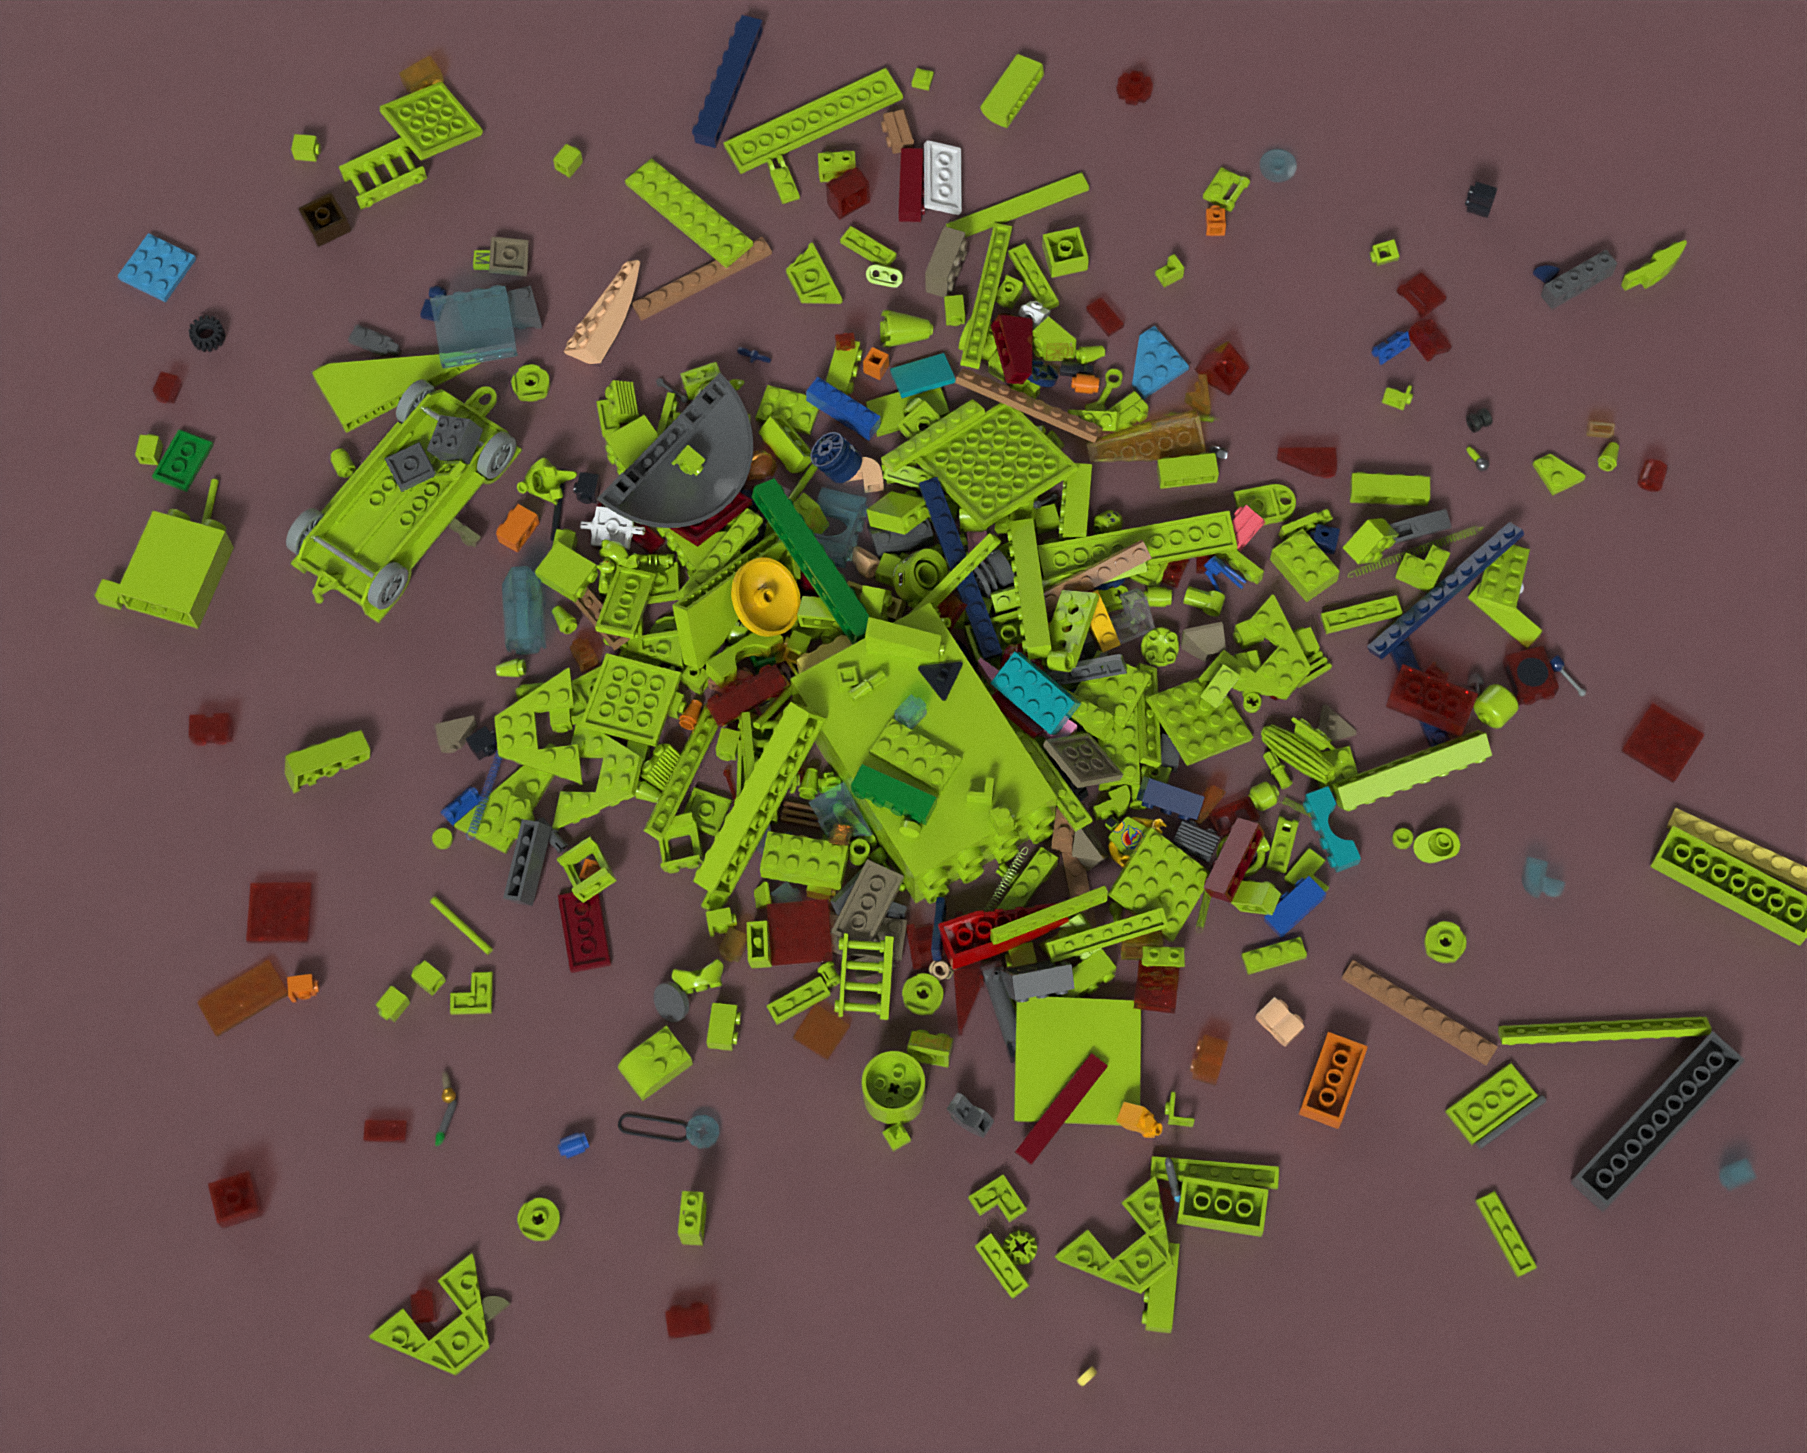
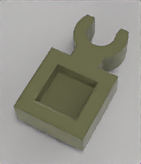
[449,518,481,548]

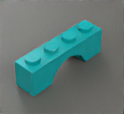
[1303,786,1361,873]

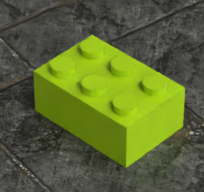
[1270,529,1340,602]

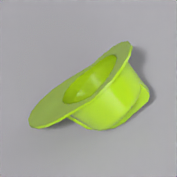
[1413,827,1461,863]

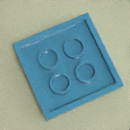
[117,233,196,302]

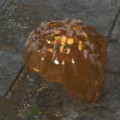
[746,450,778,481]

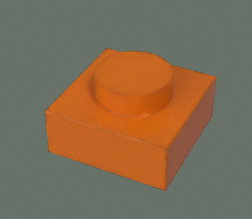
[579,858,601,880]

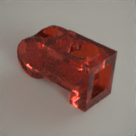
[1162,558,1191,589]

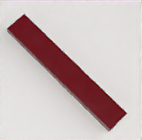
[1015,1053,1108,1165]

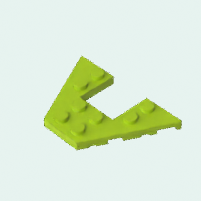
[603,562,684,668]
[1199,594,1312,700]
[494,668,583,785]
[552,721,643,831]
[1055,1176,1174,1294]
[369,1253,490,1376]

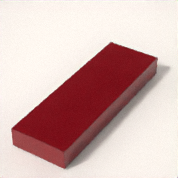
[991,691,1045,739]

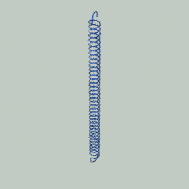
[466,748,503,840]

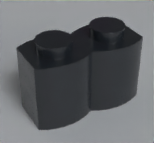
[1464,181,1498,219]

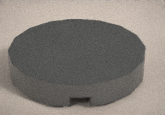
[654,981,689,1022]

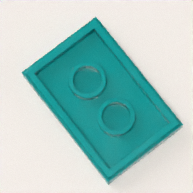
[890,353,956,399]

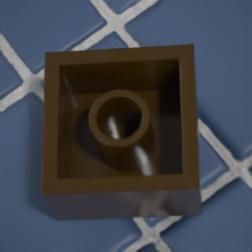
[298,192,351,248]

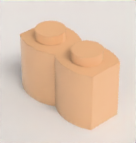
[1255,997,1305,1047]

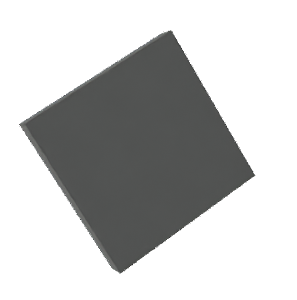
[384,442,436,492]

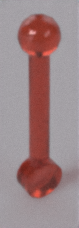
[723,769,736,806]

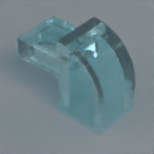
[1522,857,1565,898]

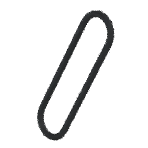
[618,1114,690,1143]

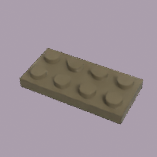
[831,860,905,951]
[820,911,908,961]

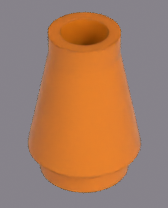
[679,700,703,730]

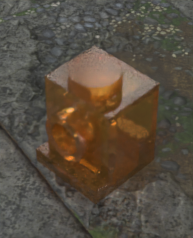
[569,638,599,672]

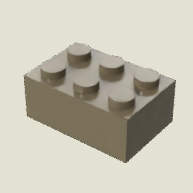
[925,226,968,297]

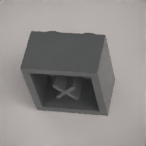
[427,415,483,464]

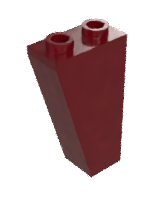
[990,315,1033,384]

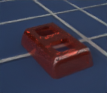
[1208,796,1260,836]

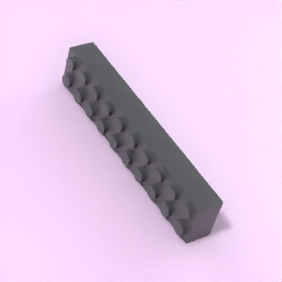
[1571,1031,1745,1212]

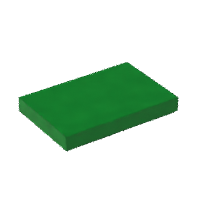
[152,429,214,492]

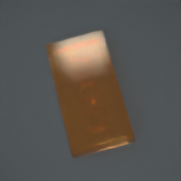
[197,959,288,1037]

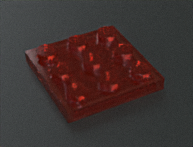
[1621,703,1705,784]
[246,882,313,943]
[767,899,834,966]

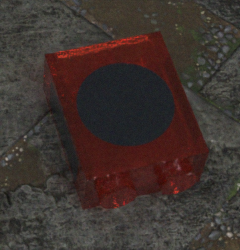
[1502,646,1559,706]

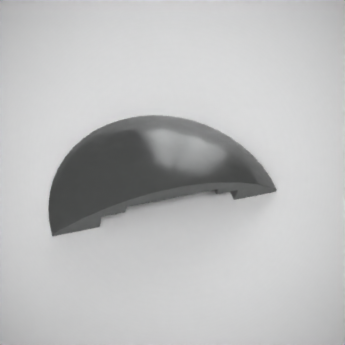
[597,373,753,528]

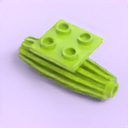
[1261,717,1337,784]

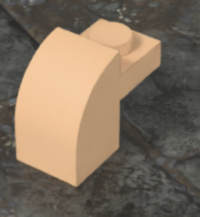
[846,457,884,493]

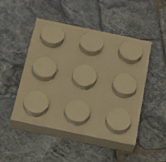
[1043,733,1124,788]

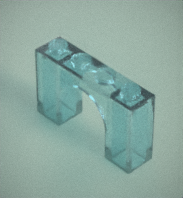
[814,487,869,568]

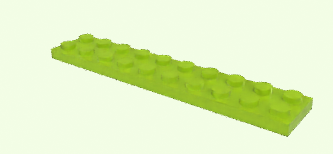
[723,68,903,174]
[1037,511,1238,578]

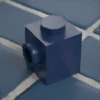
[1310,524,1340,554]

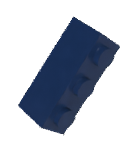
[1136,776,1205,821]

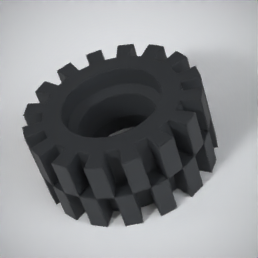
[188,315,226,352]

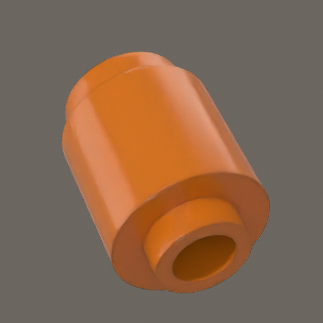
[1071,373,1099,394]

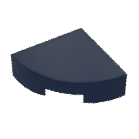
[1533,265,1560,284]

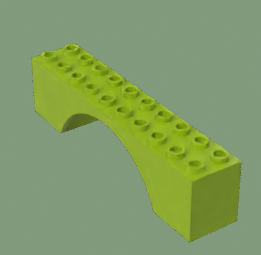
[604,415,742,578]

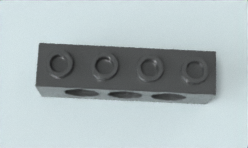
[1541,250,1617,310]

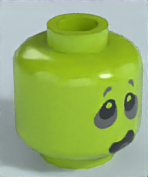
[1093,510,1123,534]

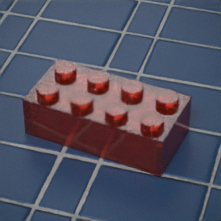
[706,664,788,729]
[1385,664,1478,737]

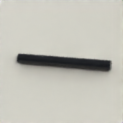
[550,469,567,541]

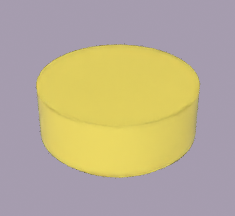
[1076,1366,1097,1386]

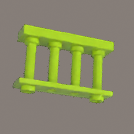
[339,138,427,209]
[739,712,800,793]
[834,933,894,1020]

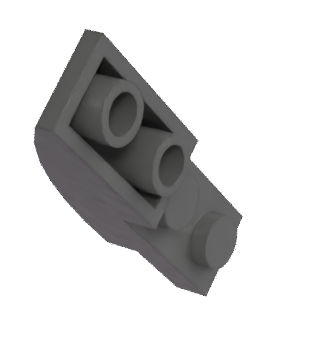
[1390,509,1452,545]

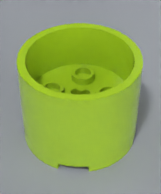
[862,1051,926,1126]

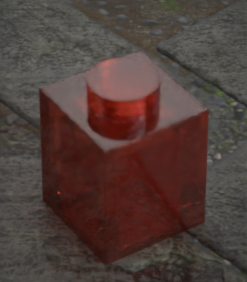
[152,371,183,404]
[411,1289,437,1324]

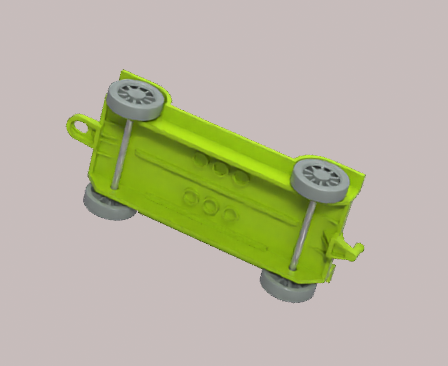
[286,380,522,623]

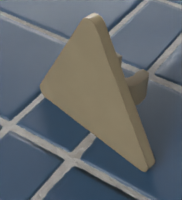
[1318,705,1357,742]

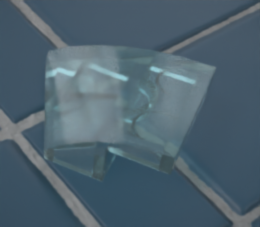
[809,781,873,838]

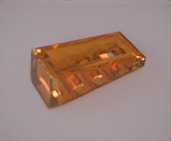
[1193,785,1226,825]
[828,824,853,846]

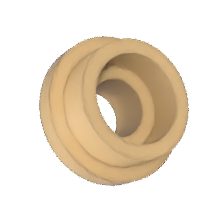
[929,960,949,980]

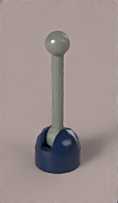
[1549,655,1586,697]

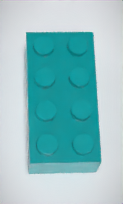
[990,652,1082,735]

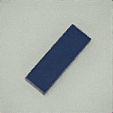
[931,897,947,961]

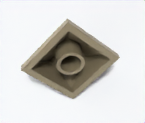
[1181,622,1226,663]
[1072,825,1110,872]

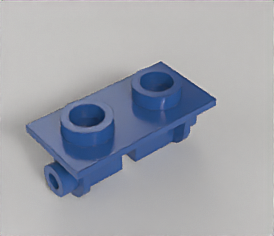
[1371,331,1411,365]
[440,786,483,826]

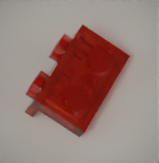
[1408,319,1452,362]

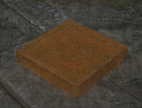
[793,1004,850,1061]

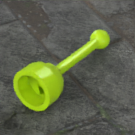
[869,847,906,891]

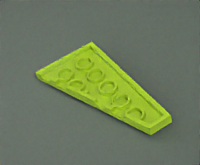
[454,743,557,854]

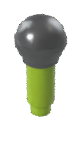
[1466,447,1489,471]

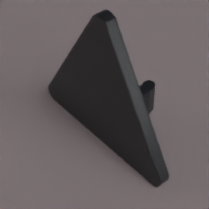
[918,662,963,701]

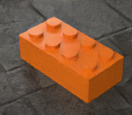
[1299,1032,1368,1129]

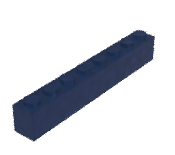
[692,15,763,148]

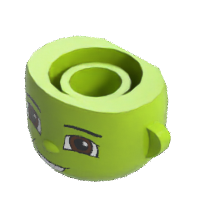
[893,549,948,609]

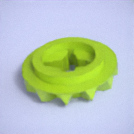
[1003,1230,1037,1265]

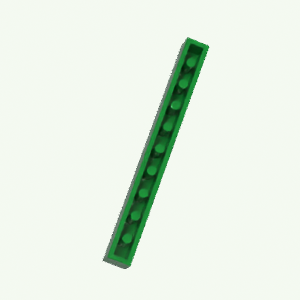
[752,478,870,645]

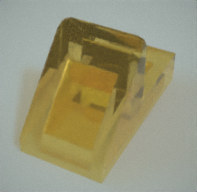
[1184,374,1211,417]

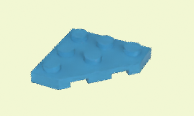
[1132,326,1189,400]

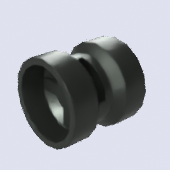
[1466,408,1493,433]

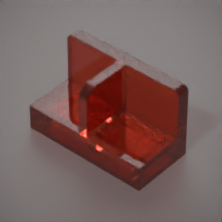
[906,924,933,970]

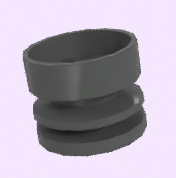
[973,548,1015,598]

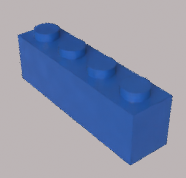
[806,377,881,441]

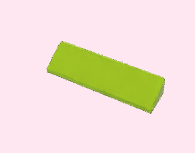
[1468,583,1542,649]

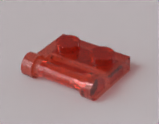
[1396,272,1447,318]

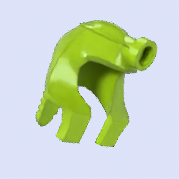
[517,458,577,505]

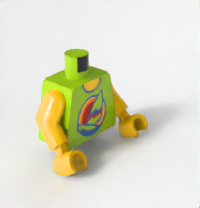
[1105,816,1167,869]

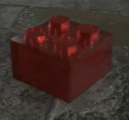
[826,167,870,220]
[208,1171,264,1229]

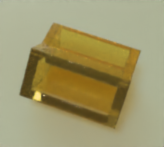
[1586,420,1615,438]

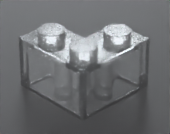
[1110,588,1155,644]

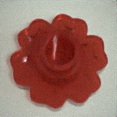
[1116,70,1153,106]

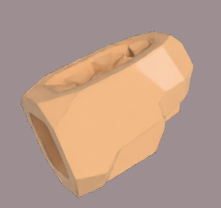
[850,547,880,578]

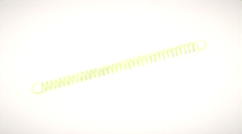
[947,847,1028,979]

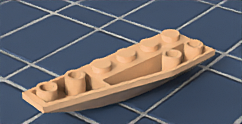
[564,260,640,364]

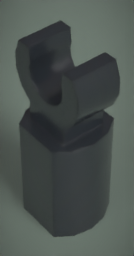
[1060,361,1094,377]

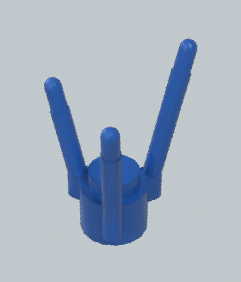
[1204,555,1246,593]

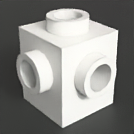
[1018,301,1050,329]

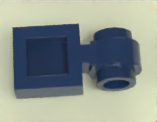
[420,285,447,322]

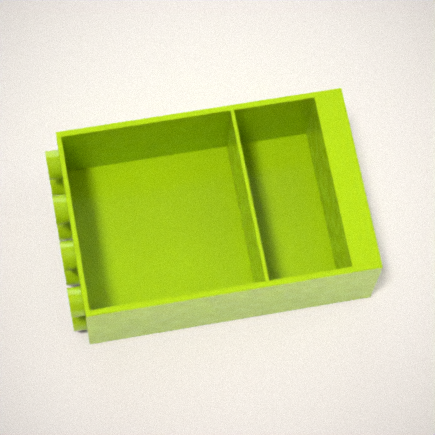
[790,603,1057,904]

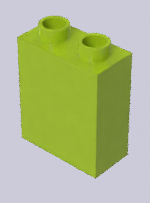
[117,509,234,629]

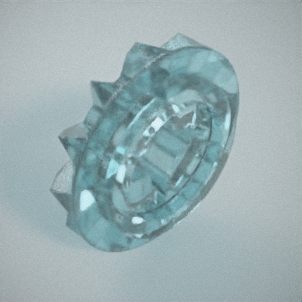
[686,1115,719,1149]

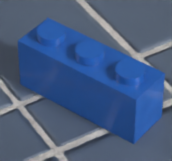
[1264,876,1326,938]

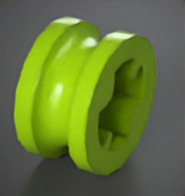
[1243,693,1261,713]

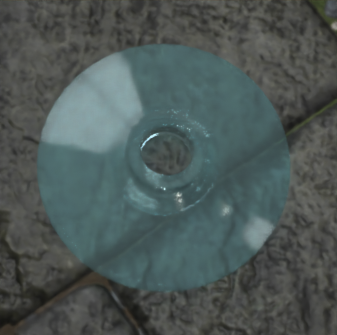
[1259,149,1297,182]

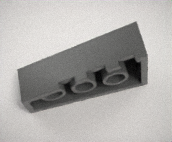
[457,285,542,331]

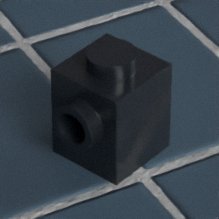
[573,472,601,504]
[466,726,497,761]

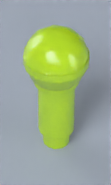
[1109,902,1123,922]

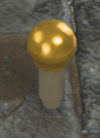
[441,1072,456,1103]

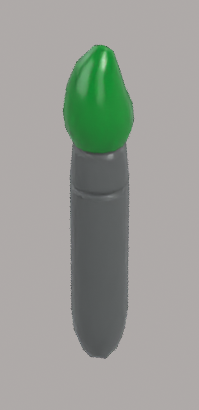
[435,1098,457,1146]

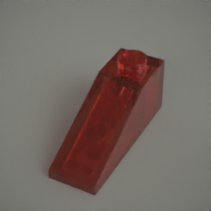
[1276,447,1337,478]
[954,969,984,1036]

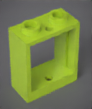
[678,1191,707,1246]

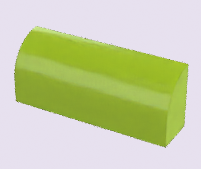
[980,54,1044,128]

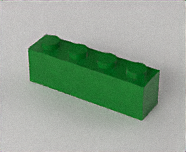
[851,764,937,825]

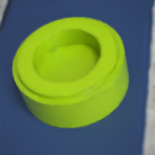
[899,820,921,838]
[432,828,453,849]
[1392,828,1413,849]

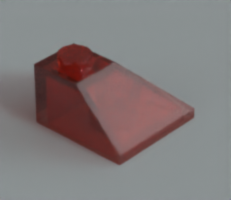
[1194,341,1250,396]

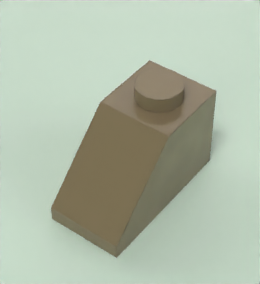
[435,715,477,753]

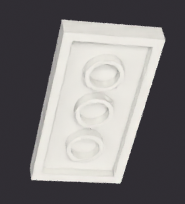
[924,140,962,215]

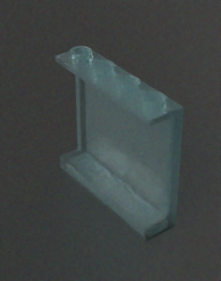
[430,285,518,369]

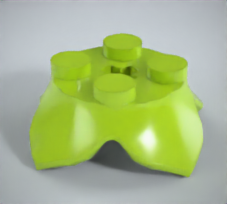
[671,959,724,994]

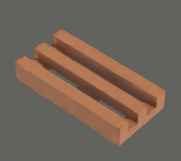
[781,801,824,829]

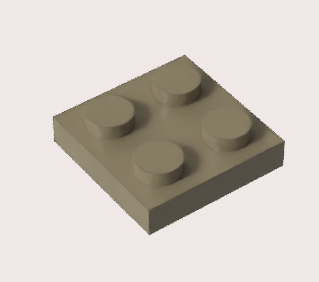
[489,237,528,276]

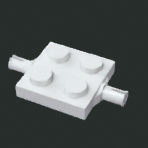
[580,507,645,550]

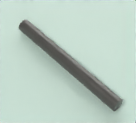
[1476,1095,1546,1149]

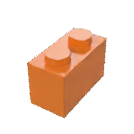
[496,504,540,553]

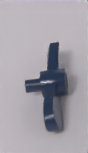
[737,347,771,363]

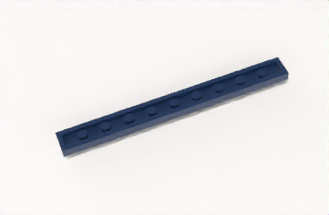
[919,477,1003,660]
[1367,522,1525,660]

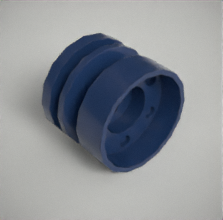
[811,432,862,483]

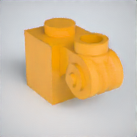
[1116,1102,1163,1138]

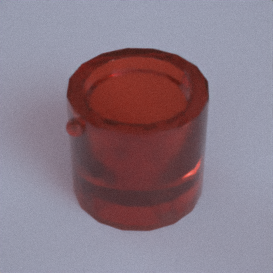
[1637,459,1668,492]

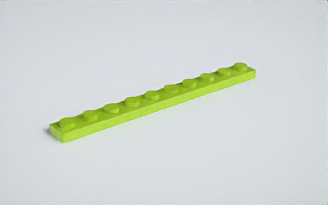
[960,223,1012,369]
[1498,1017,1712,1045]

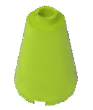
[880,310,933,348]

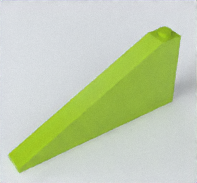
[312,351,481,433]
[672,532,786,670]

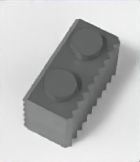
[1173,820,1220,862]

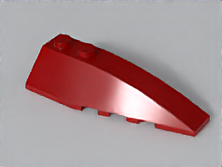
[938,903,1069,970]

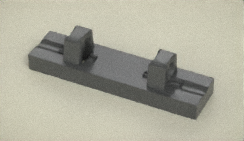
[1044,652,1127,685]

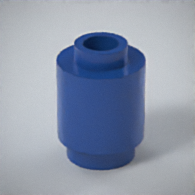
[557,1132,590,1159]

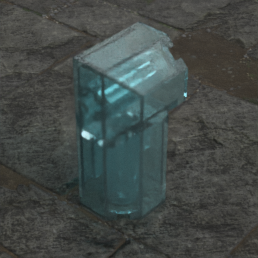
[502,566,547,655]

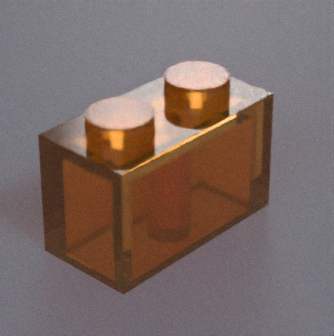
[1190,1034,1228,1086]

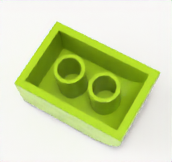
[618,1026,693,1101]

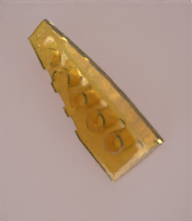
[1086,410,1206,462]

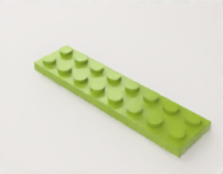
[625,158,753,268]

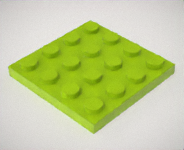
[379,81,483,160]
[580,653,682,747]
[1146,678,1253,766]
[1108,827,1210,942]

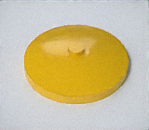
[731,557,801,637]

